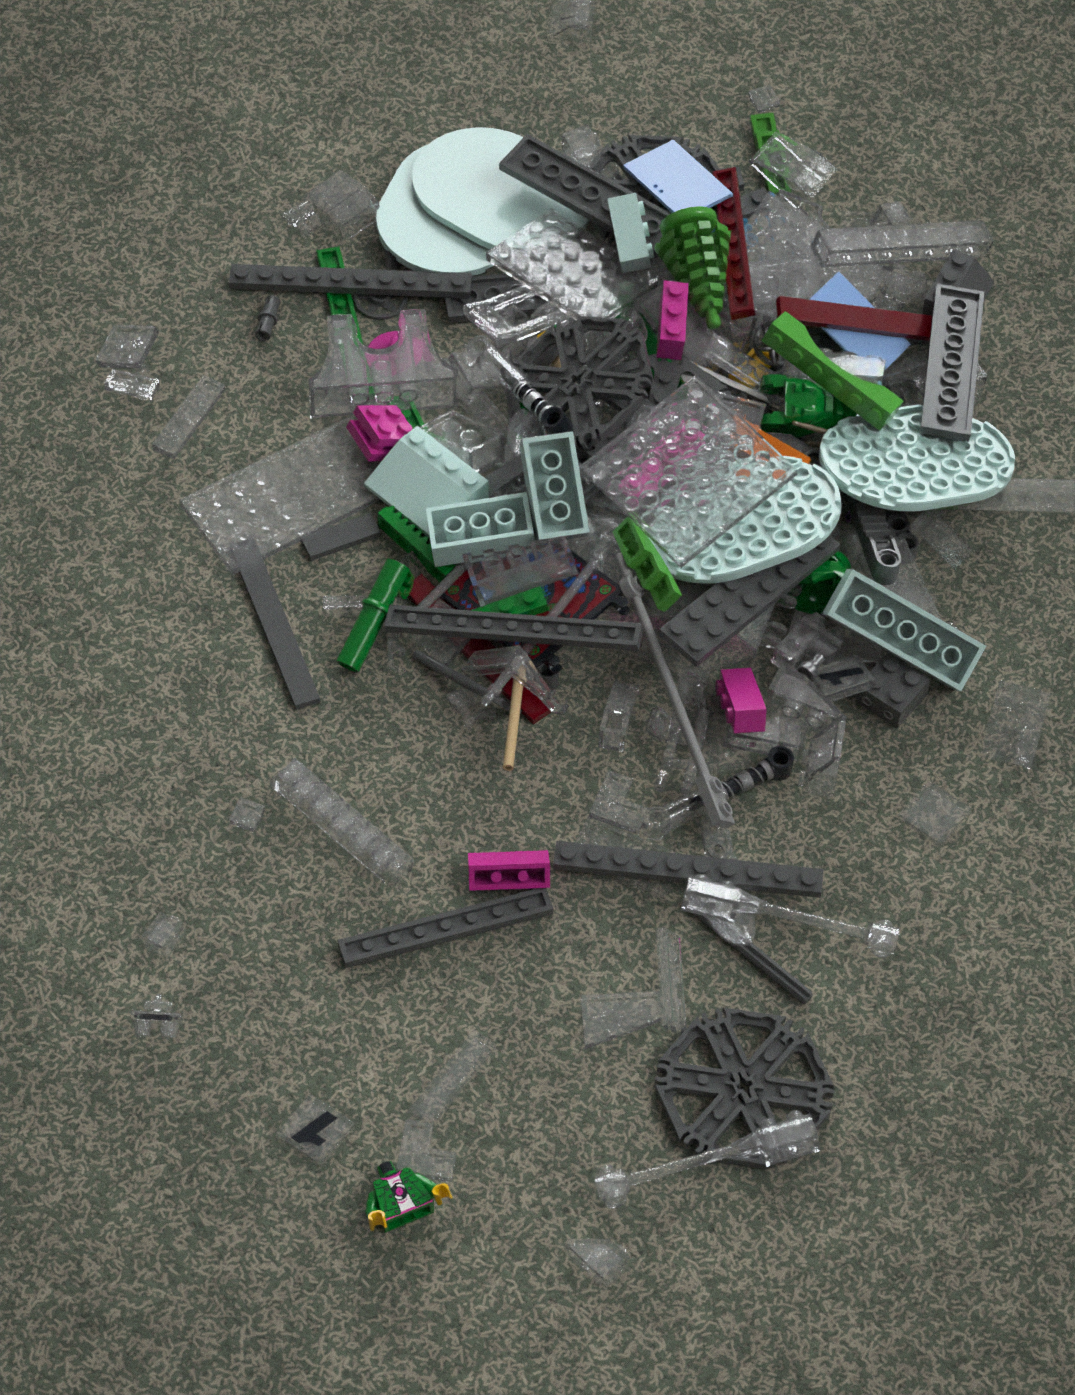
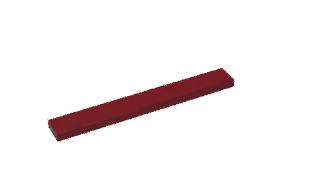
[712,167,756,320]
[776,296,932,341]
[408,574,553,725]

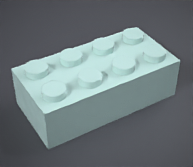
[519,431,590,544]
[426,492,536,567]

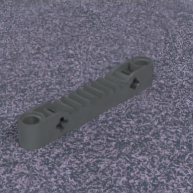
[844,493,901,585]

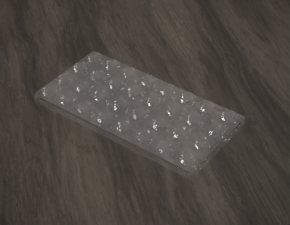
[180,415,382,575]

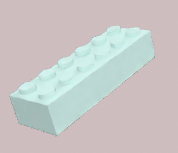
[822,569,986,691]

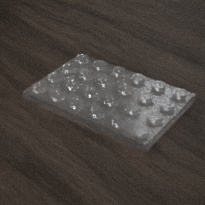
[486,208,660,332]

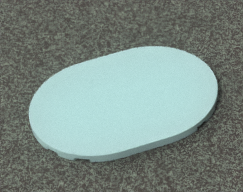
[412,128,590,256]
[376,144,511,276]
[819,405,1015,511]
[641,456,841,583]

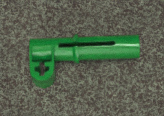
[336,558,414,673]

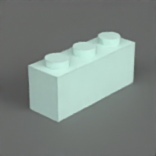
[608,193,654,273]

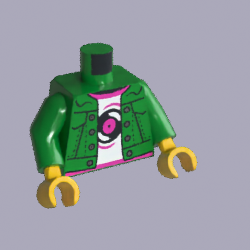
[365,1161,453,1233]

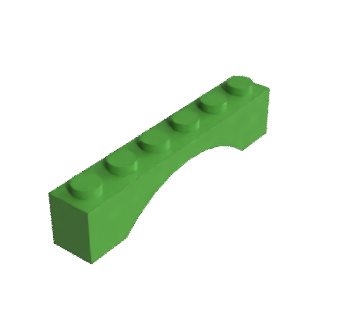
[761,311,904,431]

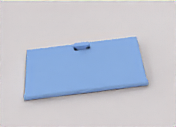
[623,140,733,213]
[809,272,911,381]

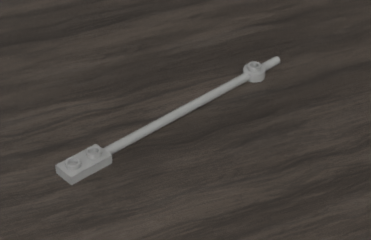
[614,553,735,828]

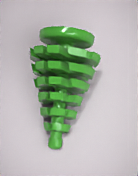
[654,206,731,329]

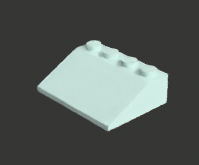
[364,426,489,538]

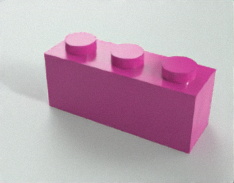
[656,280,689,360]
[715,668,767,733]
[468,850,550,891]

